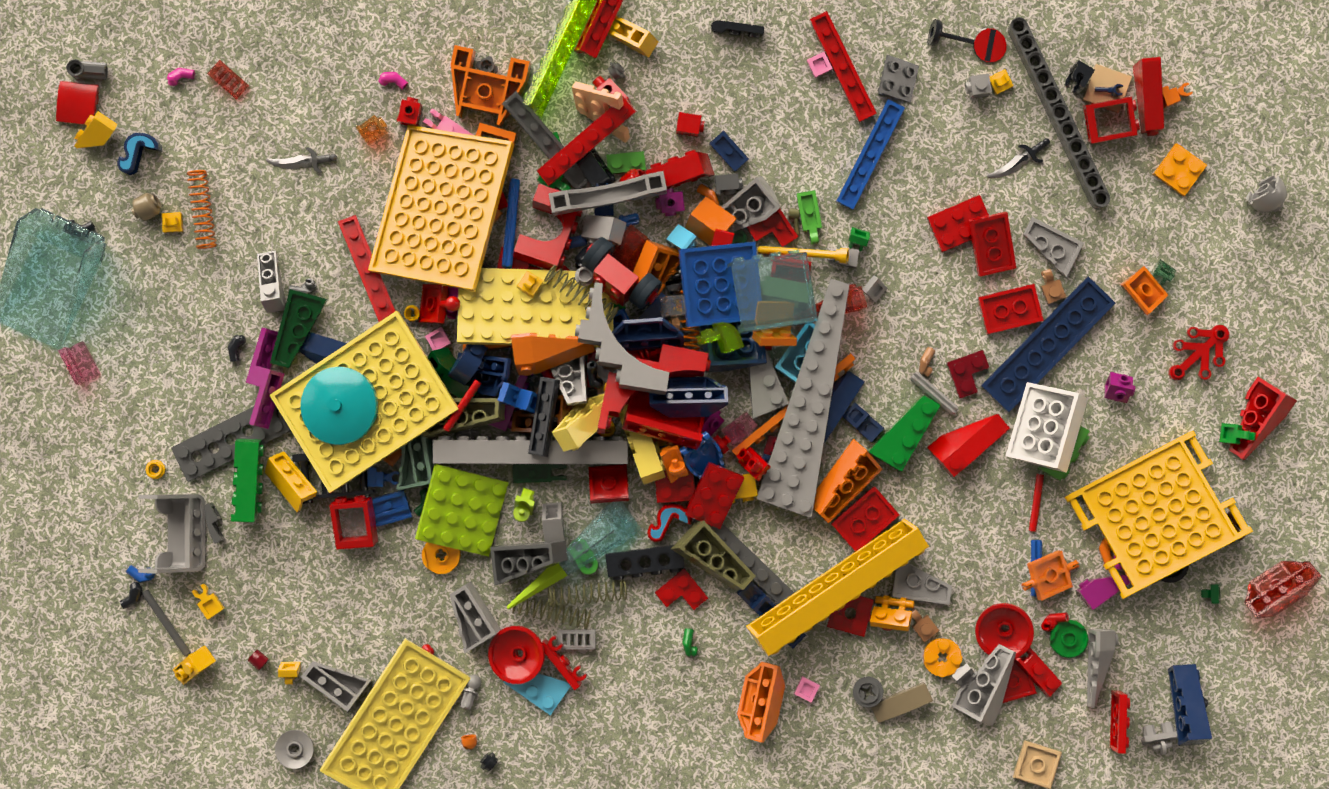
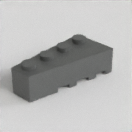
[490,541,568,586]

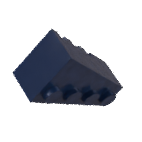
[1168,664,1212,746]

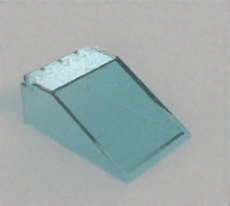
[0,208,107,350]

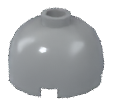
[1246,176,1287,213]

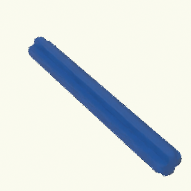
[502,178,520,269]

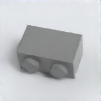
[581,215,626,245]

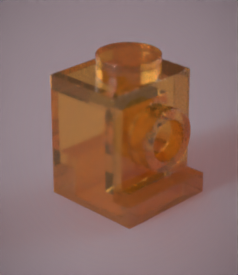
[356,115,388,146]

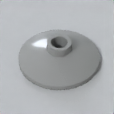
[275,730,314,769]

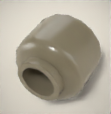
[131,193,162,221]

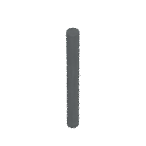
[142,589,191,657]

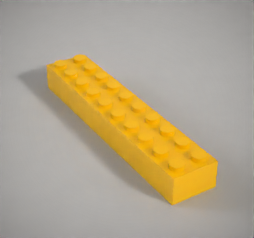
[746,519,929,656]

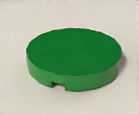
[1049,619,1089,658]

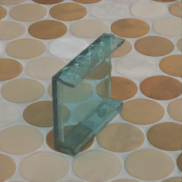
[727,249,818,334]

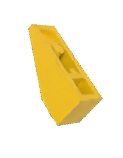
[608,16,659,58]

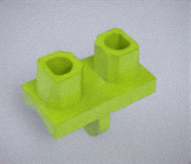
[513,488,535,522]

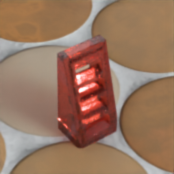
[207,60,249,100]

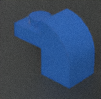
[497,382,538,414]

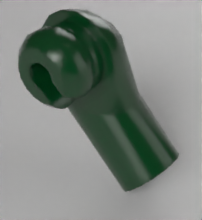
[413,488,428,517]

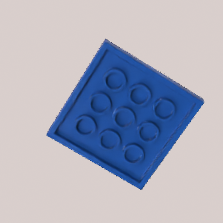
[679,242,761,327]

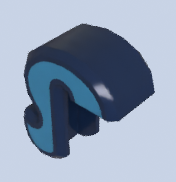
[117,133,162,175]

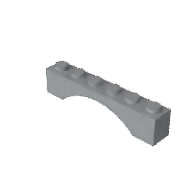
[548,171,667,216]

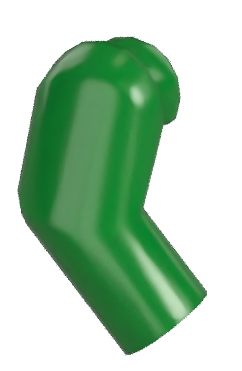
[682,628,698,657]

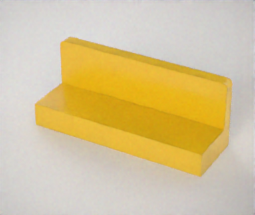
[265,451,317,512]

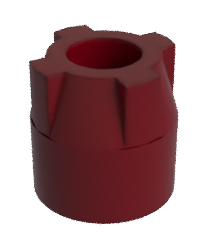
[248,649,269,671]

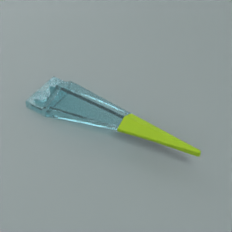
[507,501,642,609]

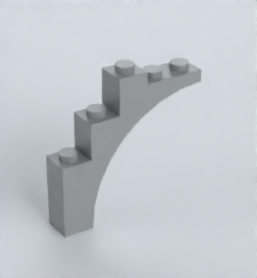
[575,282,669,395]

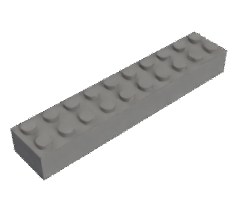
[433,436,628,464]

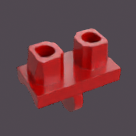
[736,447,771,481]

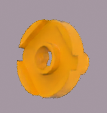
[422,542,461,574]
[923,638,962,677]

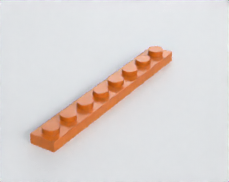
[731,353,855,456]

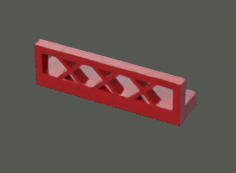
[574,0,623,59]

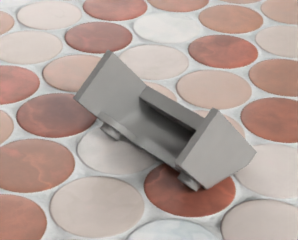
[138,494,205,574]

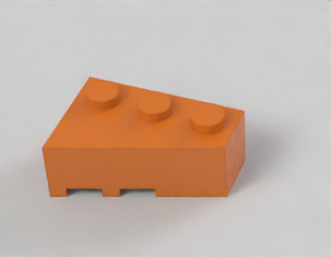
[633,240,680,305]

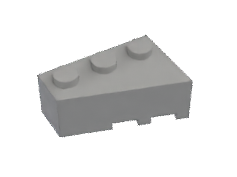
[749,350,789,419]
[301,661,372,712]

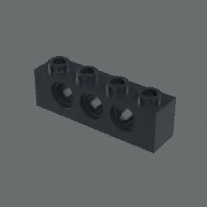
[605,544,685,580]

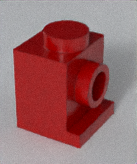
[397,97,422,126]

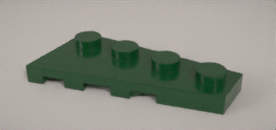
[270,289,328,368]

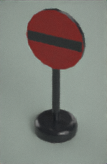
[927,19,1007,63]

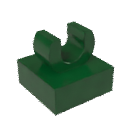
[1201,583,1221,604]

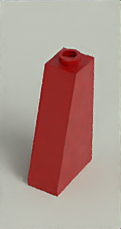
[1133,56,1164,136]

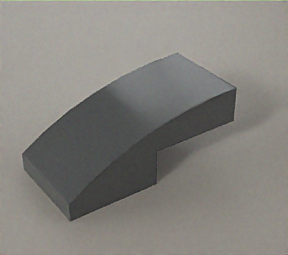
[205,503,225,544]

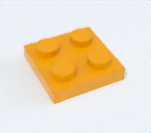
[1153,143,1207,197]

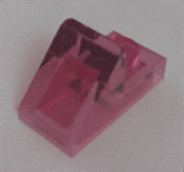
[721,411,758,445]

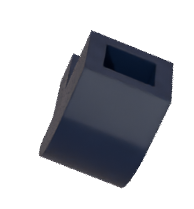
[448,344,488,385]

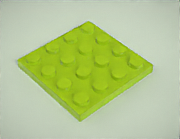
[415,464,509,557]

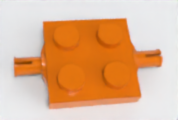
[1021,550,1079,601]

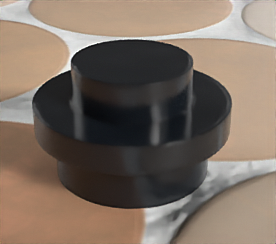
[480,752,498,771]

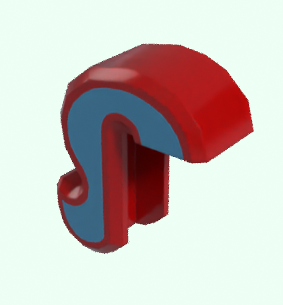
[647,503,692,542]

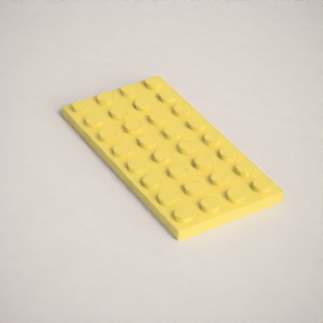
[457,268,613,348]
[320,638,471,789]

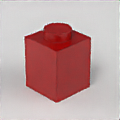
[676,112,705,137]

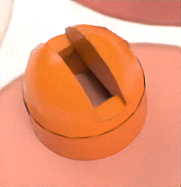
[461,734,477,750]

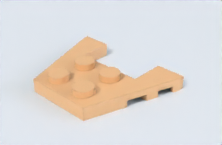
[572,82,630,143]

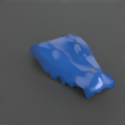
[680,431,725,479]

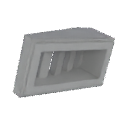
[557,629,596,649]

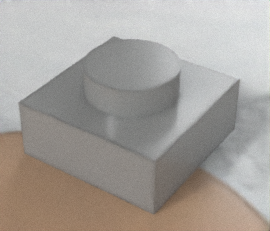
[862,275,887,303]
[952,663,974,687]

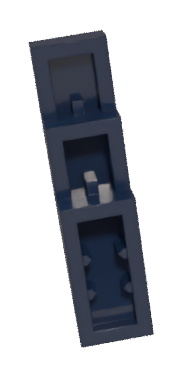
[736,581,806,649]

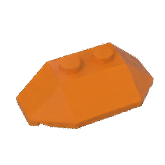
[737,662,785,743]

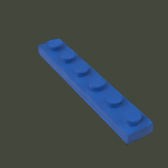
[836,99,905,210]

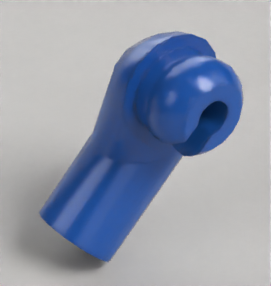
[126,565,155,583]

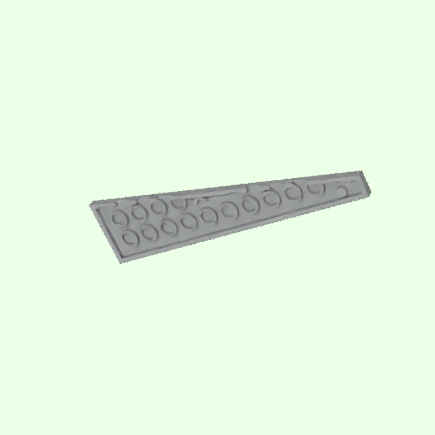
[757,279,850,518]

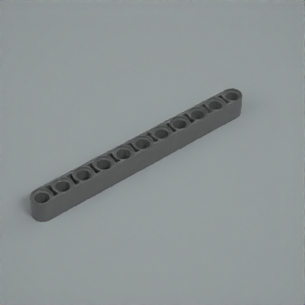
[1008,17,1110,209]

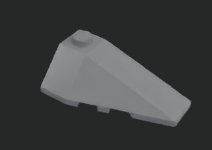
[722,176,781,232]
[1087,628,1118,708]
[952,644,1016,726]

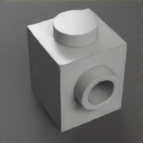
[965,74,992,99]

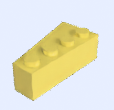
[620,404,665,485]

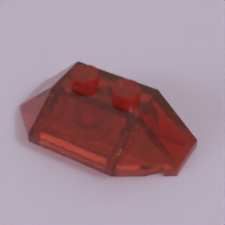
[1245,561,1322,619]

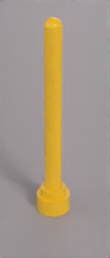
[757,246,849,264]

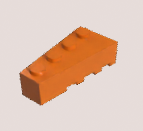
[814,439,883,523]

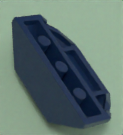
[612,317,684,351]
[457,352,513,397]
[649,377,729,418]

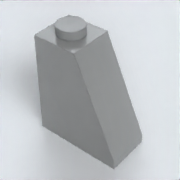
[542,502,567,550]

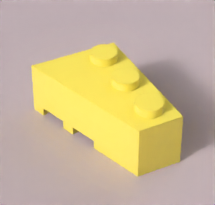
[552,394,613,451]

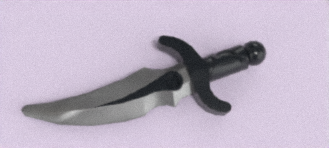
[987,138,1050,178]

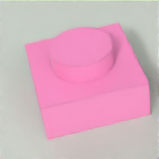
[807,52,832,78]
[425,327,452,350]
[794,676,820,703]

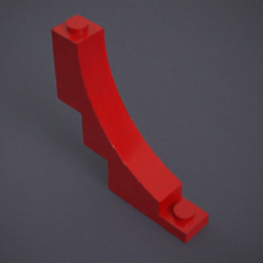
[597,344,711,434]

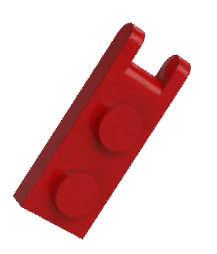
[1014,648,1062,697]

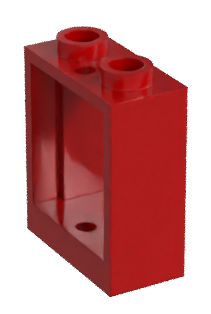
[1083,97,1140,144]

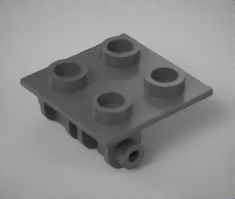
[877,55,919,103]

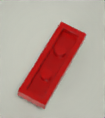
[542,635,587,690]

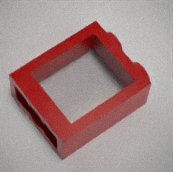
[329,495,378,550]

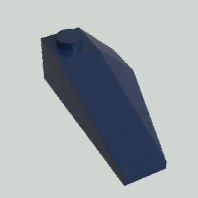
[299,332,347,364]
[824,371,865,443]

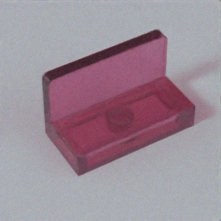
[58,341,101,385]

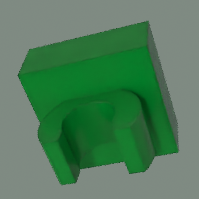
[848,227,870,252]

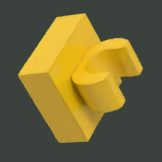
[990,69,1014,95]
[161,212,183,233]
[517,270,544,298]
[278,662,301,685]

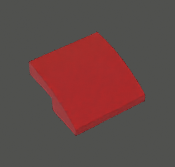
[56,81,99,124]

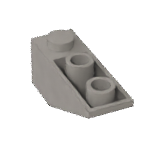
[257,250,285,313]

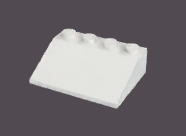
[1006,382,1088,473]

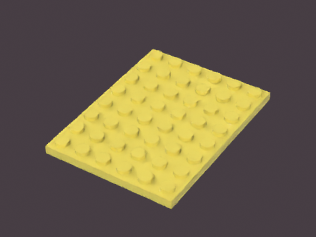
[270,311,458,493]

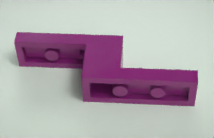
[246,327,284,429]

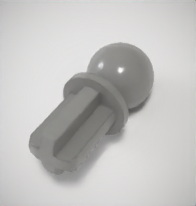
[460,675,481,710]

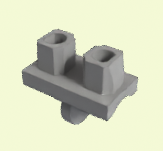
[1141,721,1177,755]

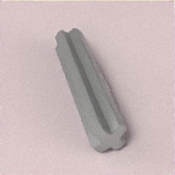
[910,372,958,415]

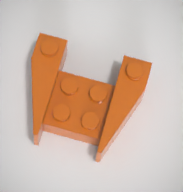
[451,45,532,127]

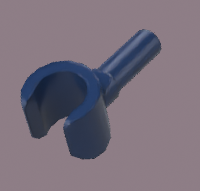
[1095,84,1123,97]

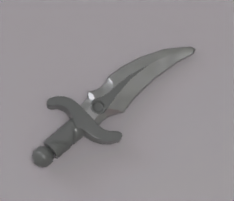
[266,147,337,173]

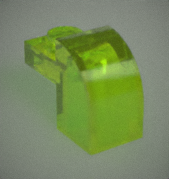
[696,322,744,353]

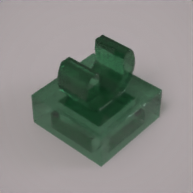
[1152,259,1176,285]

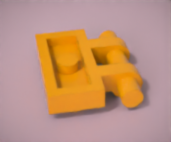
[870,595,915,631]

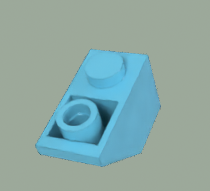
[666,224,697,250]

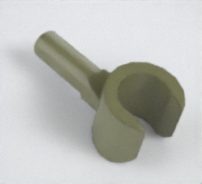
[788,208,800,235]

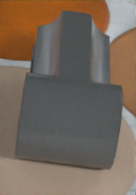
[66,59,108,80]

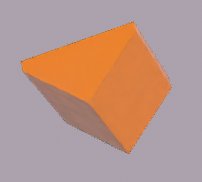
[685,196,737,246]
[1120,266,1168,315]

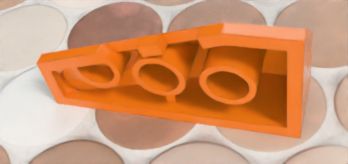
[511,333,595,376]

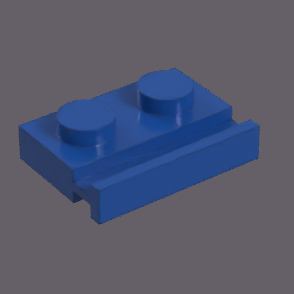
[372,490,412,527]

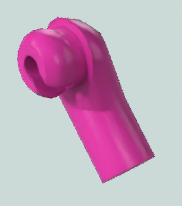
[167,68,195,86]
[379,72,408,90]

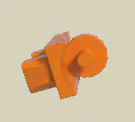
[659,445,688,483]

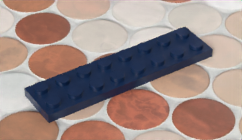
[981,276,1115,412]

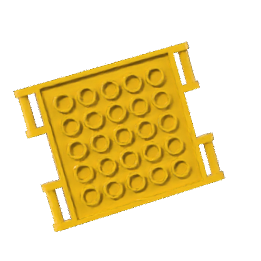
[1065,430,1253,599]

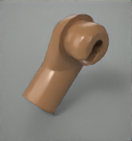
[919,347,936,377]

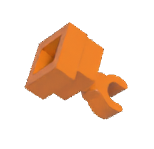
[1162,83,1192,109]

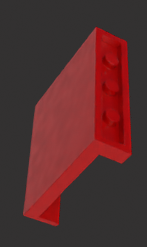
[622,375,705,450]

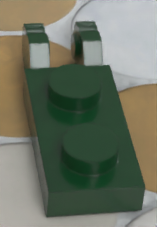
[513,464,567,483]

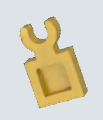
[192,584,225,620]

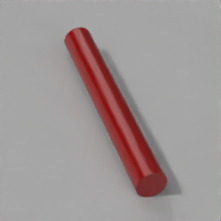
[443,379,482,432]
[1029,474,1044,532]

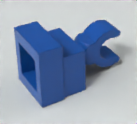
[367,467,400,487]

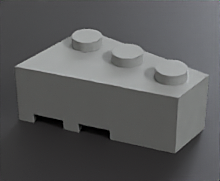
[450,582,501,654]

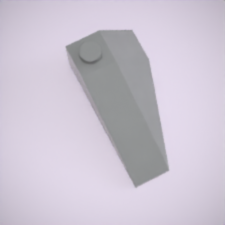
[550,355,587,406]

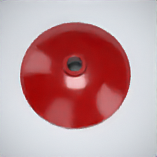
[975,603,1034,658]
[488,626,545,684]

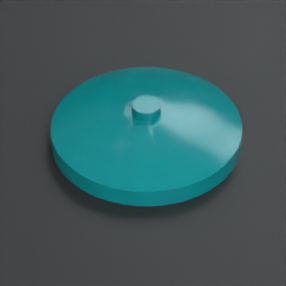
[300,367,378,445]

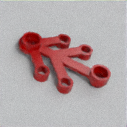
[1168,325,1230,380]

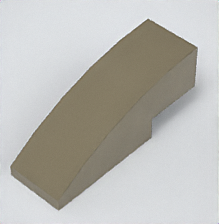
[871,682,933,723]

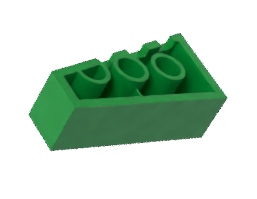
[868,395,940,472]
[231,439,264,522]

